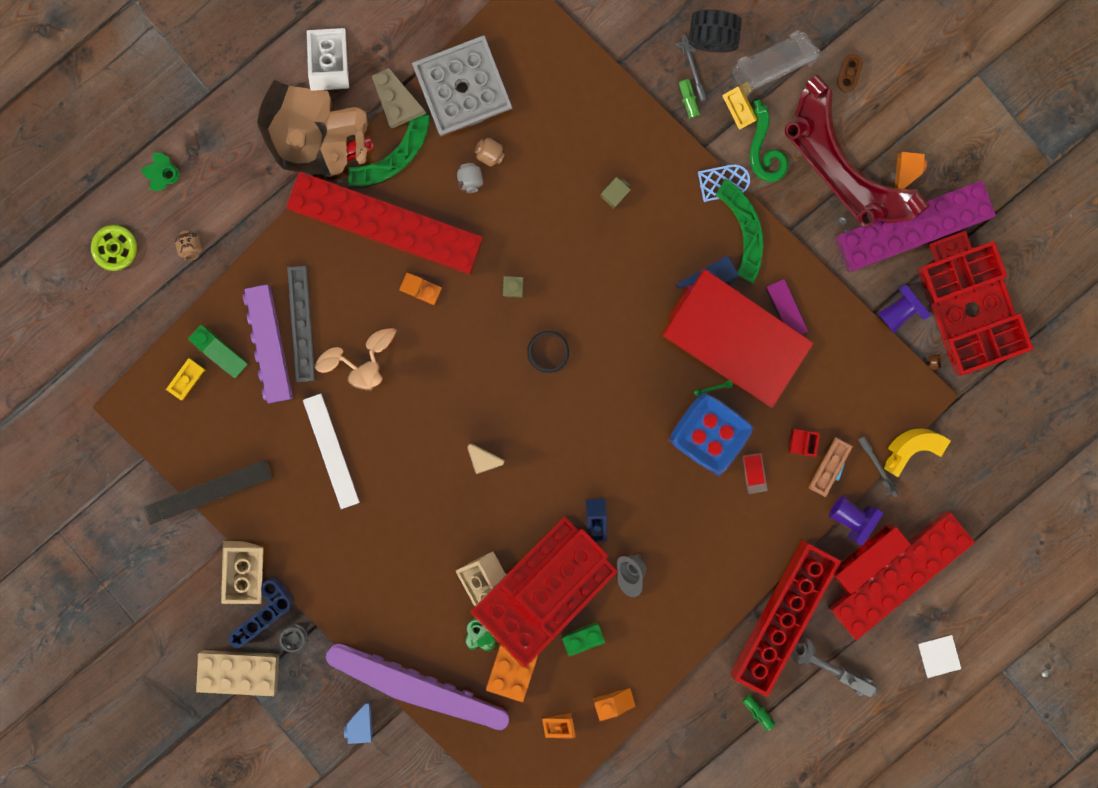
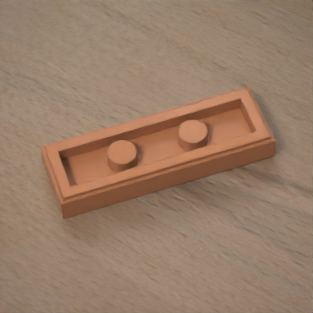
[808,437,853,497]

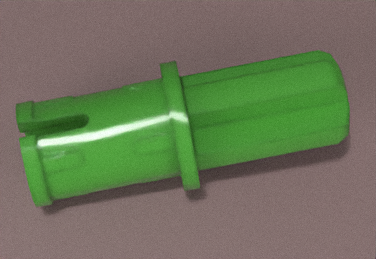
[679,79,700,119]

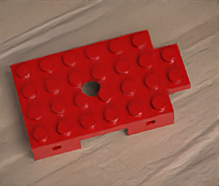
[917,231,1034,376]

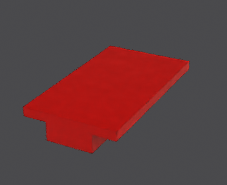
[661,269,813,408]
[470,516,618,668]

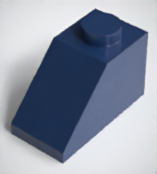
[585,498,607,542]

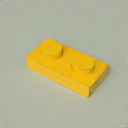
[722,86,757,130]
[166,358,206,401]

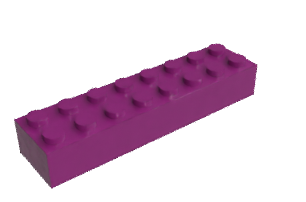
[835,180,996,273]

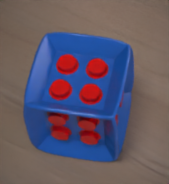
[668,393,754,476]

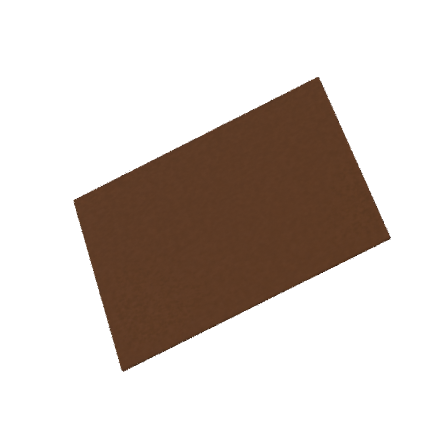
[93,0,957,788]

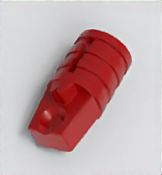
[346,136,374,161]

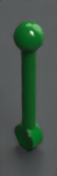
[694,380,733,396]

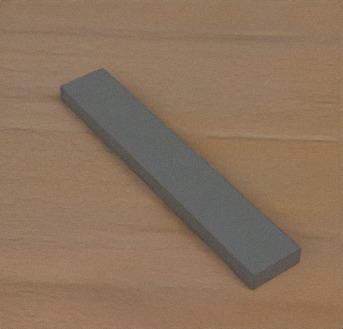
[287,266,316,382]

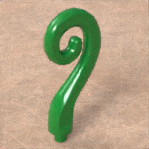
[749,99,788,182]

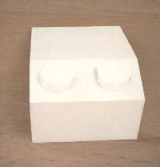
[307,28,349,91]

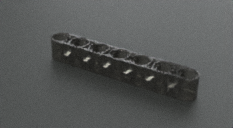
[143,459,274,525]

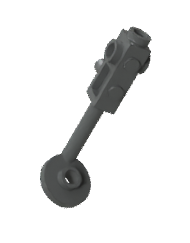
[791,637,878,697]

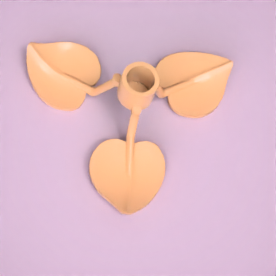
[314,328,397,389]

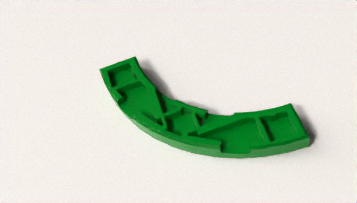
[348,114,430,187]
[715,179,763,284]

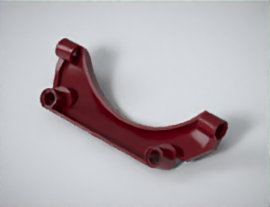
[784,75,930,227]

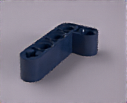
[228,577,294,648]

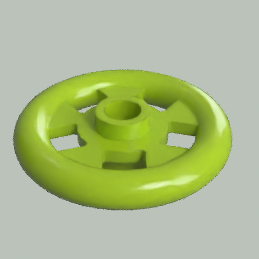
[91,225,137,271]

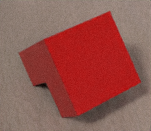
[789,429,820,457]

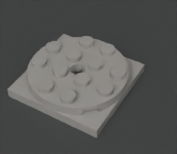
[412,36,512,136]

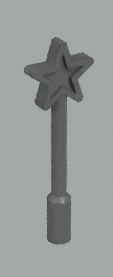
[675,34,707,101]
[858,436,899,497]

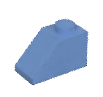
[344,700,373,744]

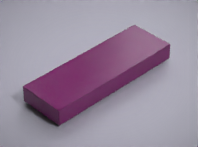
[766,279,808,335]

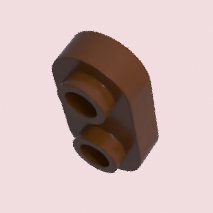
[837,53,863,92]

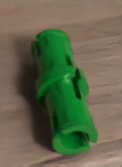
[742,694,776,731]

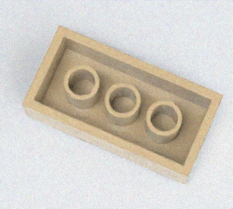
[196,650,280,696]

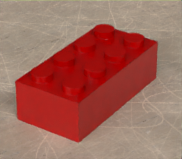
[833,524,911,594]

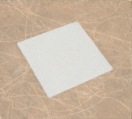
[919,635,961,678]

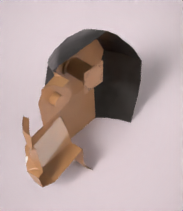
[257,79,368,177]

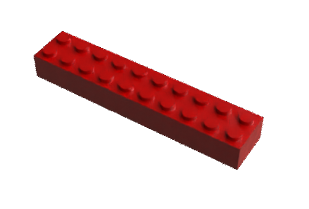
[286,172,483,275]

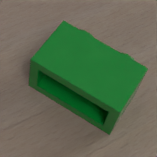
[562,621,605,656]

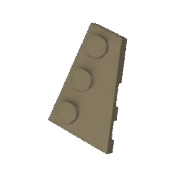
[372,68,426,128]

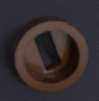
[926,354,941,370]

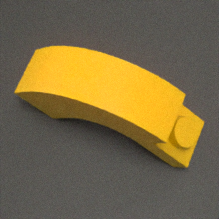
[884,428,951,477]

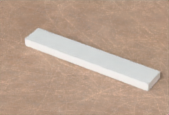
[303,394,360,509]

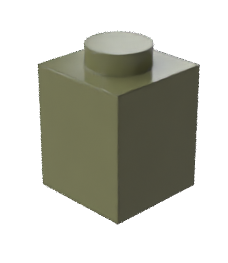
[600,177,630,209]
[503,276,523,298]

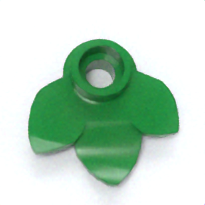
[141,153,180,191]
[465,618,495,651]

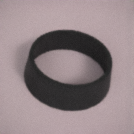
[527,331,569,373]

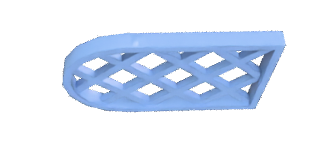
[698,165,750,202]

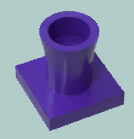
[877,283,930,333]
[828,495,884,546]

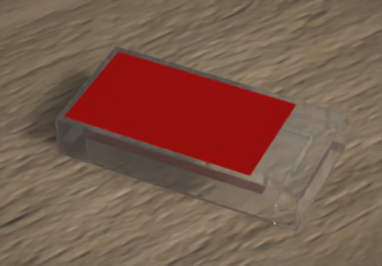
[742,453,768,494]

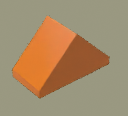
[542,713,576,738]

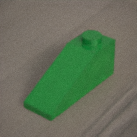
[188,325,248,378]

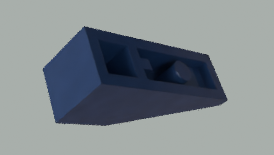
[675,256,739,288]

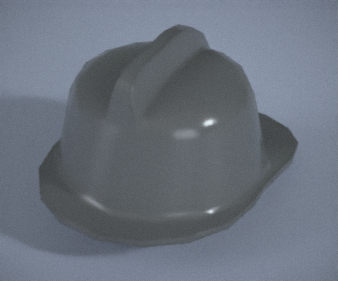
[617,554,647,597]

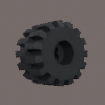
[688,10,742,53]

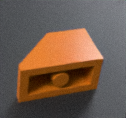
[894,152,927,189]
[593,688,636,721]

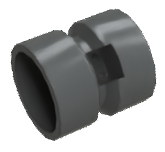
[280,624,308,652]

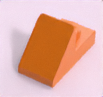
[399,273,442,306]

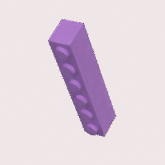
[243,285,293,403]

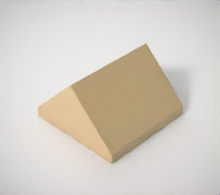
[468,443,505,474]

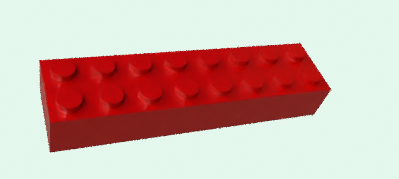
[828,511,975,641]
[730,540,841,697]

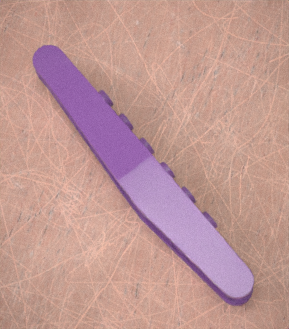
[326,643,509,730]

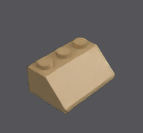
[221,541,263,604]
[456,552,506,606]

